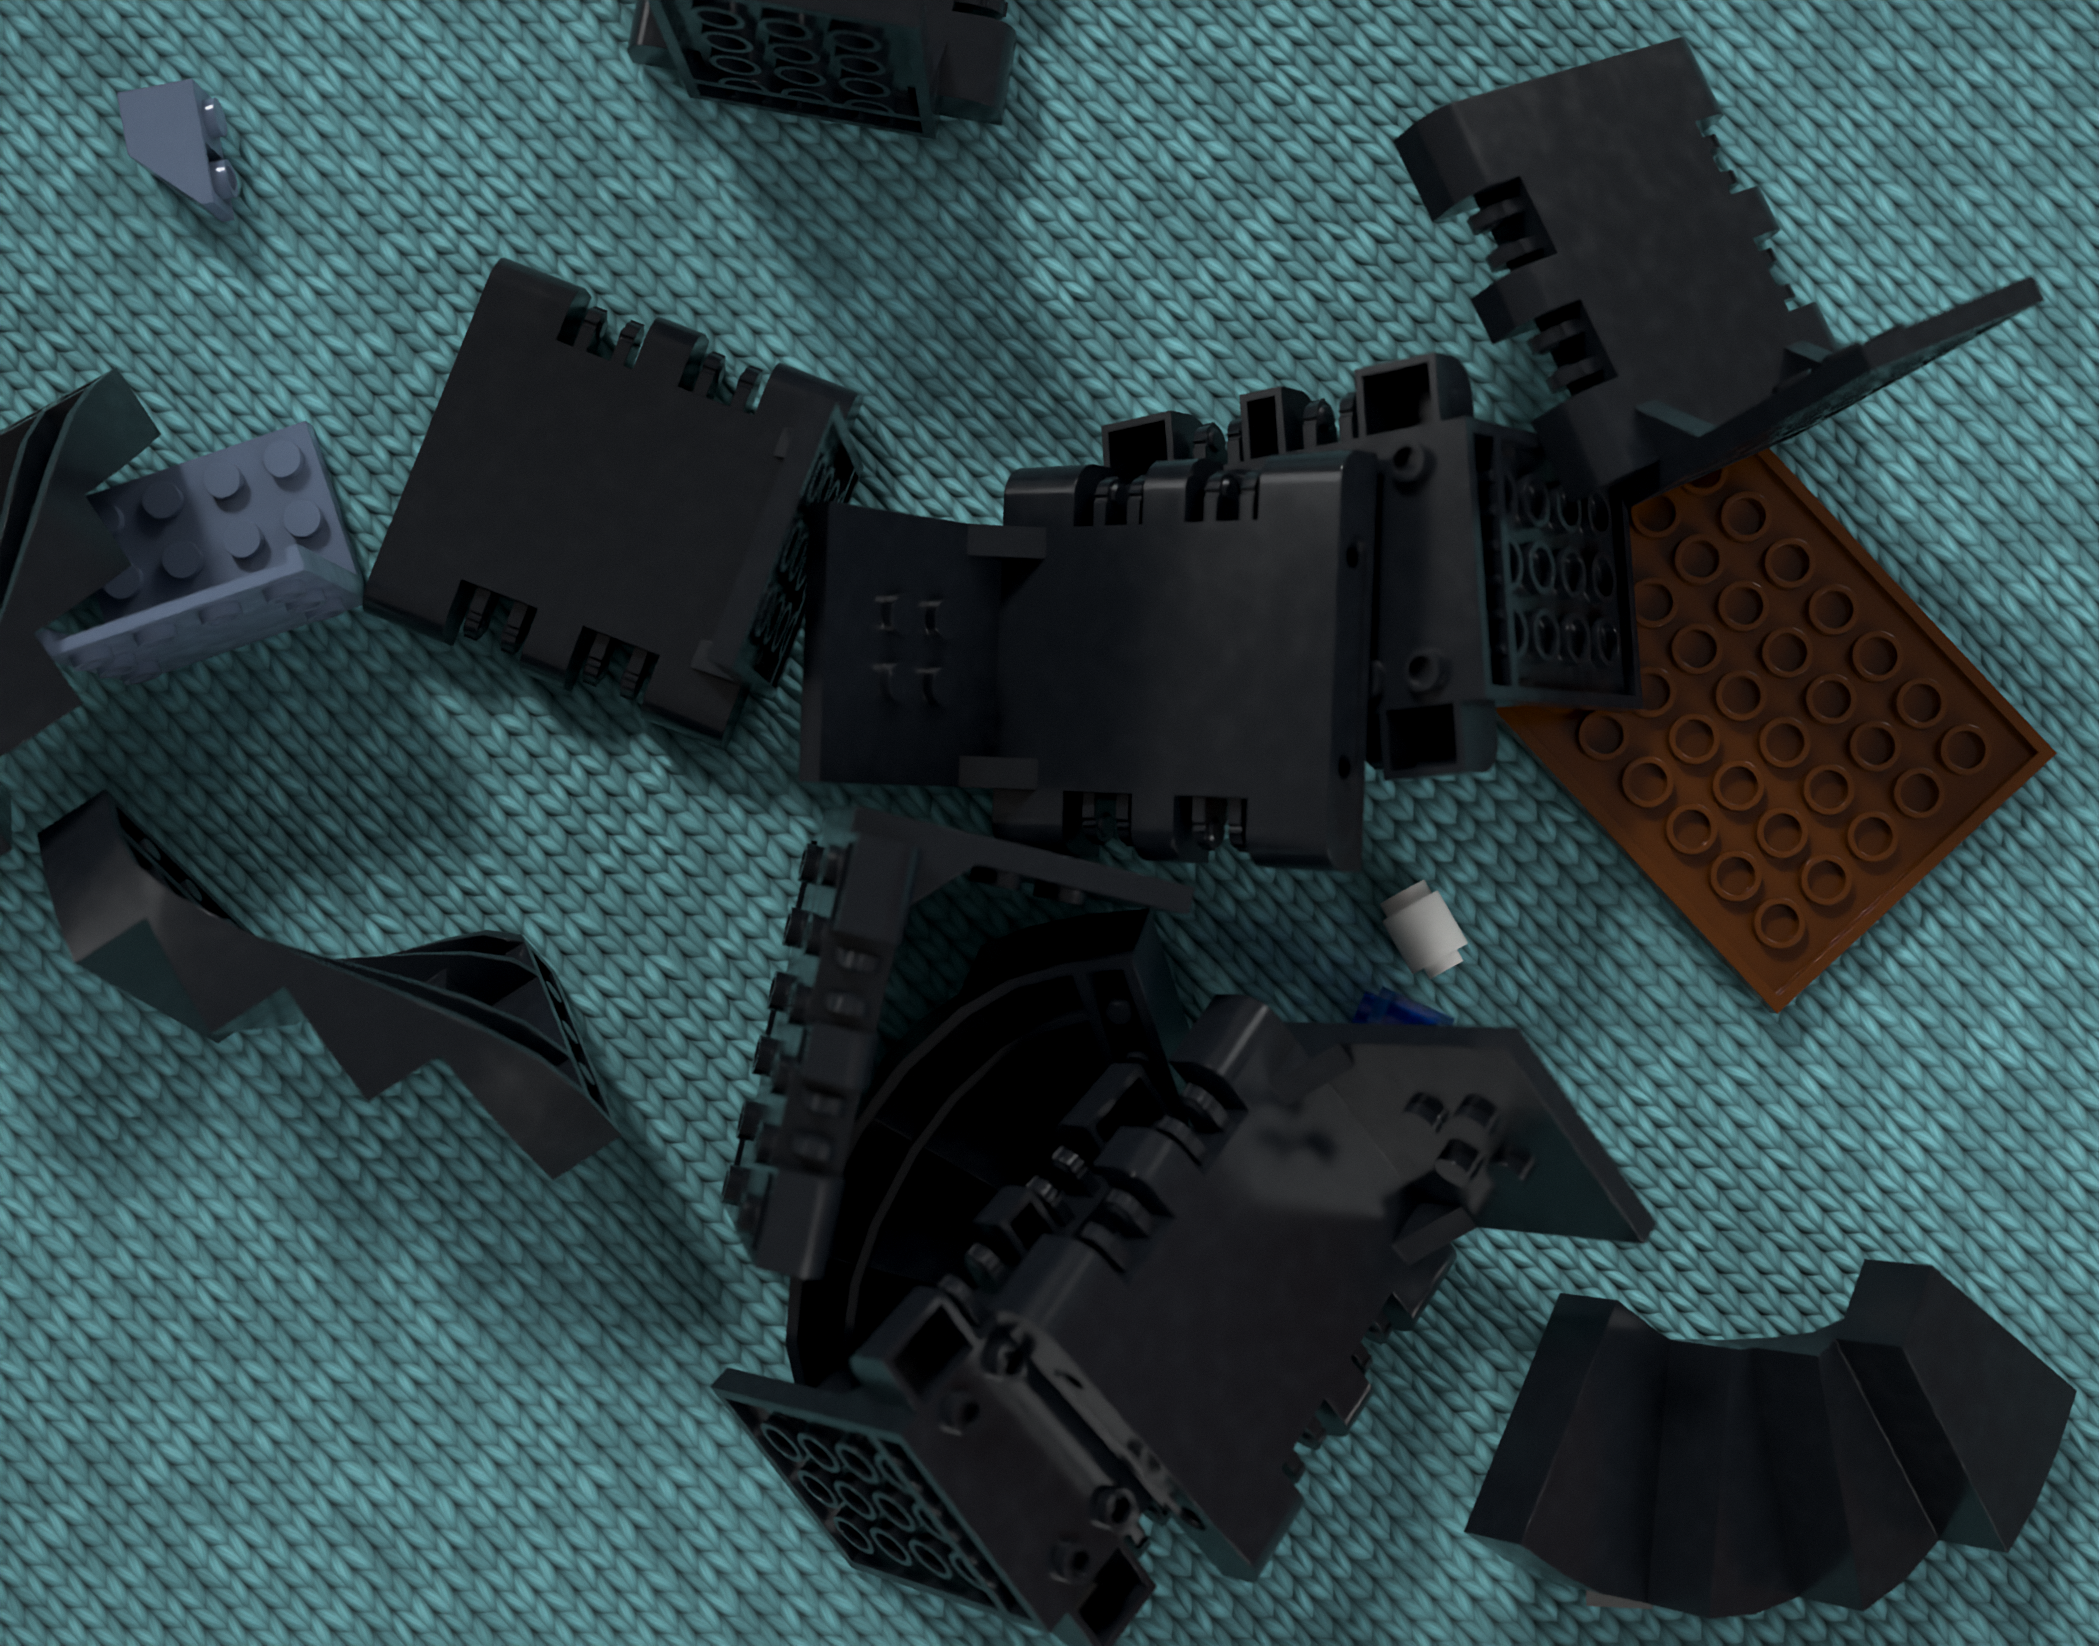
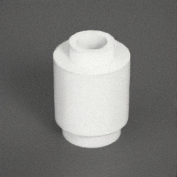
[1380,880,1468,979]

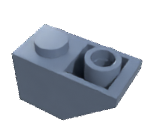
[117,79,238,222]

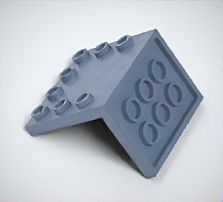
[36,421,366,685]

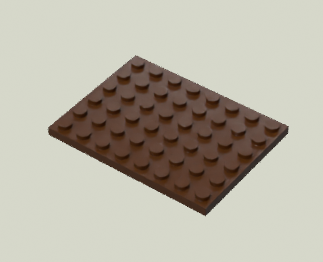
[1496,448,2057,1014]

